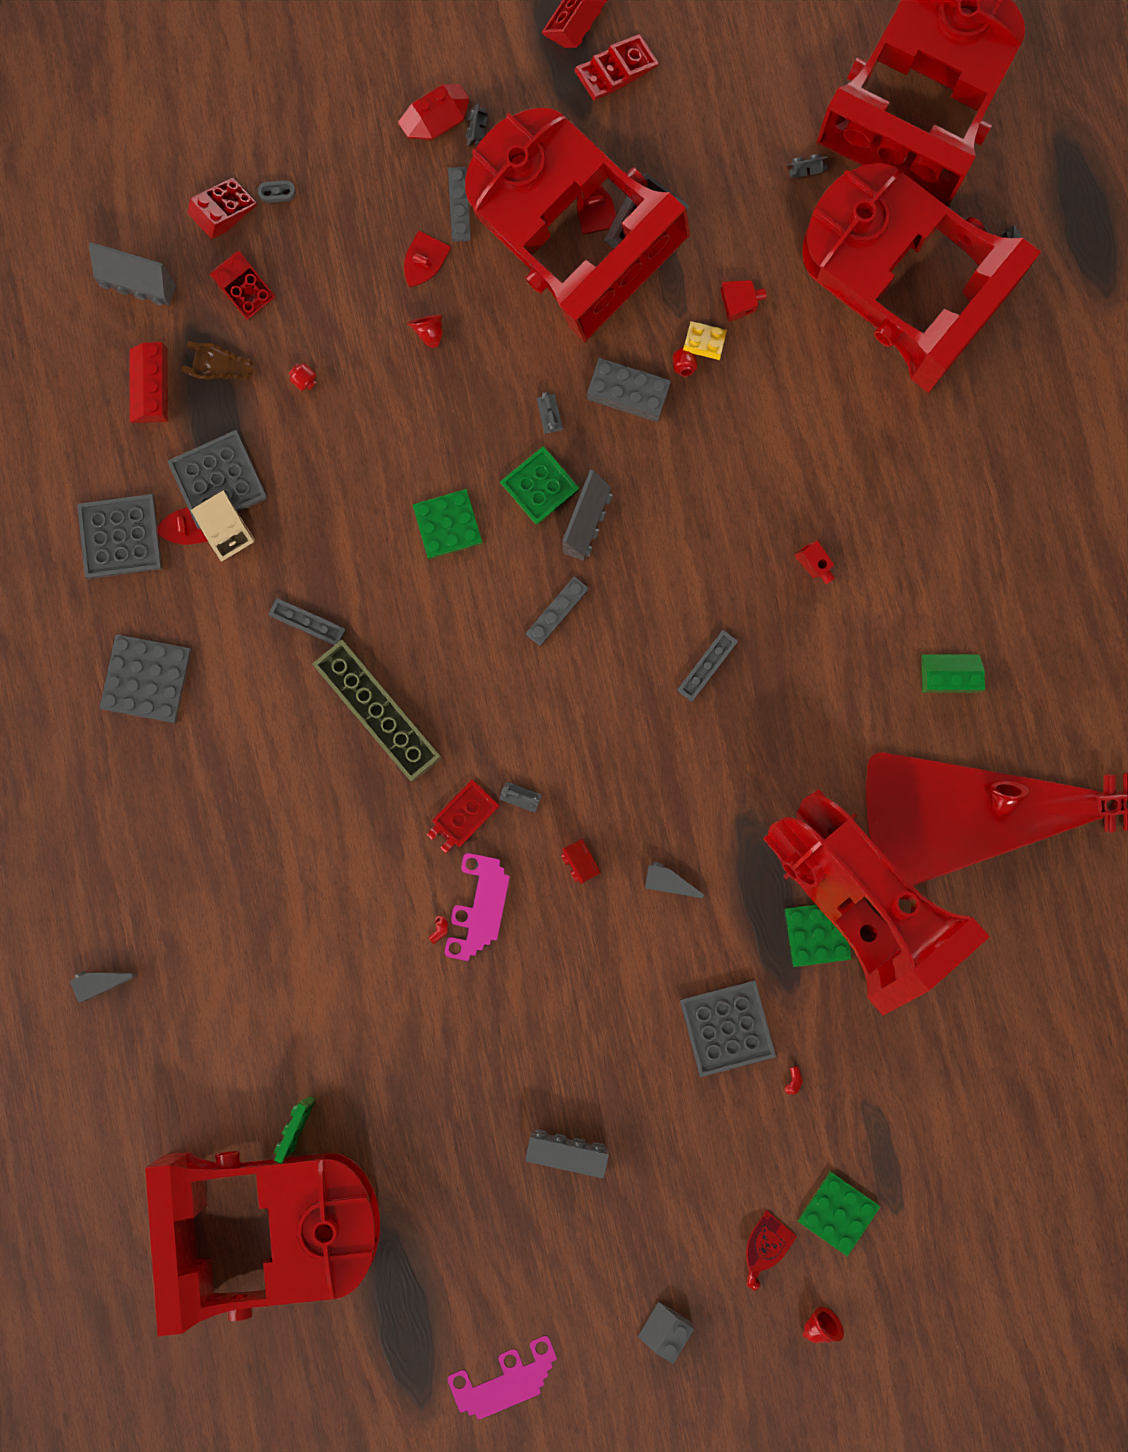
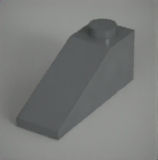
[645,862,704,898]
[70,971,138,1003]

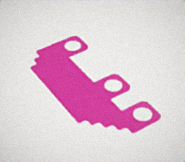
[445,853,510,961]
[448,1336,557,1420]

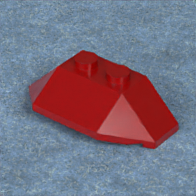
[398,84,470,140]

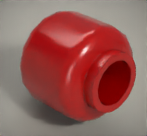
[672,347,698,377]
[288,363,317,391]

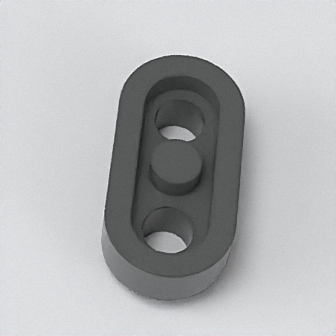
[258,181,296,203]

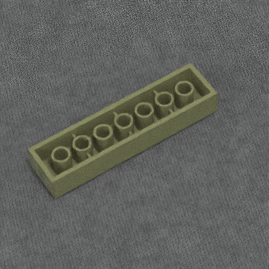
[312,640,442,783]

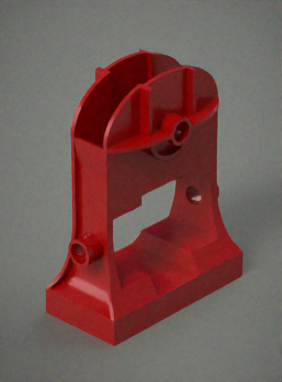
[816,0,1025,207]
[465,108,690,343]
[802,163,1041,393]
[763,789,990,1016]
[145,1151,380,1337]

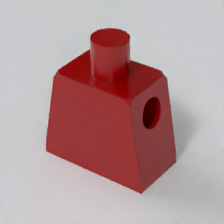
[720,280,766,322]
[794,541,835,584]

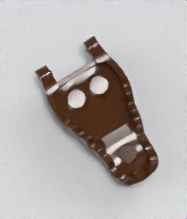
[181,341,254,380]

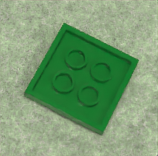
[500,446,580,526]
[412,489,483,560]
[785,905,852,967]
[274,1096,316,1164]
[797,1171,880,1257]

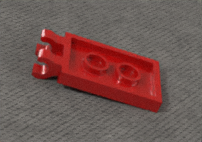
[426,780,500,854]

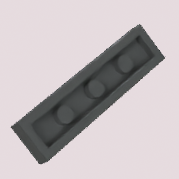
[448,167,471,242]
[526,576,589,647]
[268,598,346,645]
[677,630,738,702]

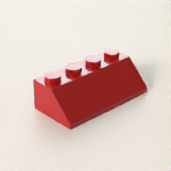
[541,0,608,48]
[129,342,168,423]

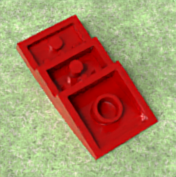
[575,34,659,101]

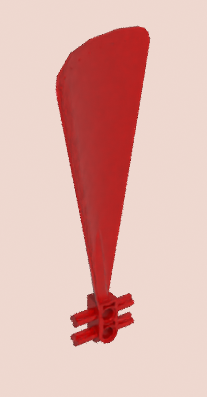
[866,752,1128,886]

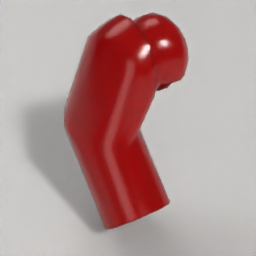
[428,915,448,944]
[785,1066,803,1095]
[746,1271,761,1291]

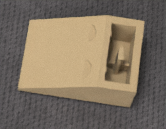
[191,490,255,562]

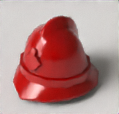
[406,314,443,348]
[990,781,1030,817]
[802,1307,844,1343]

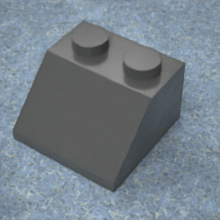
[638,1301,694,1364]

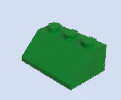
[921,655,985,693]

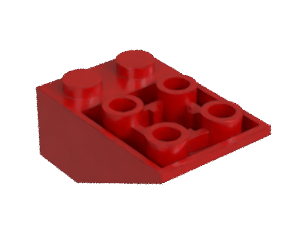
[187,177,257,240]
[208,250,275,320]
[560,839,601,884]

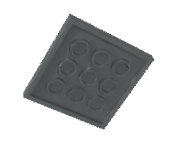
[167,430,268,530]
[77,494,162,579]
[99,634,192,723]
[680,980,776,1077]

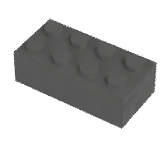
[587,358,671,422]
[525,1129,609,1179]

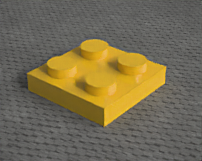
[683,321,727,360]

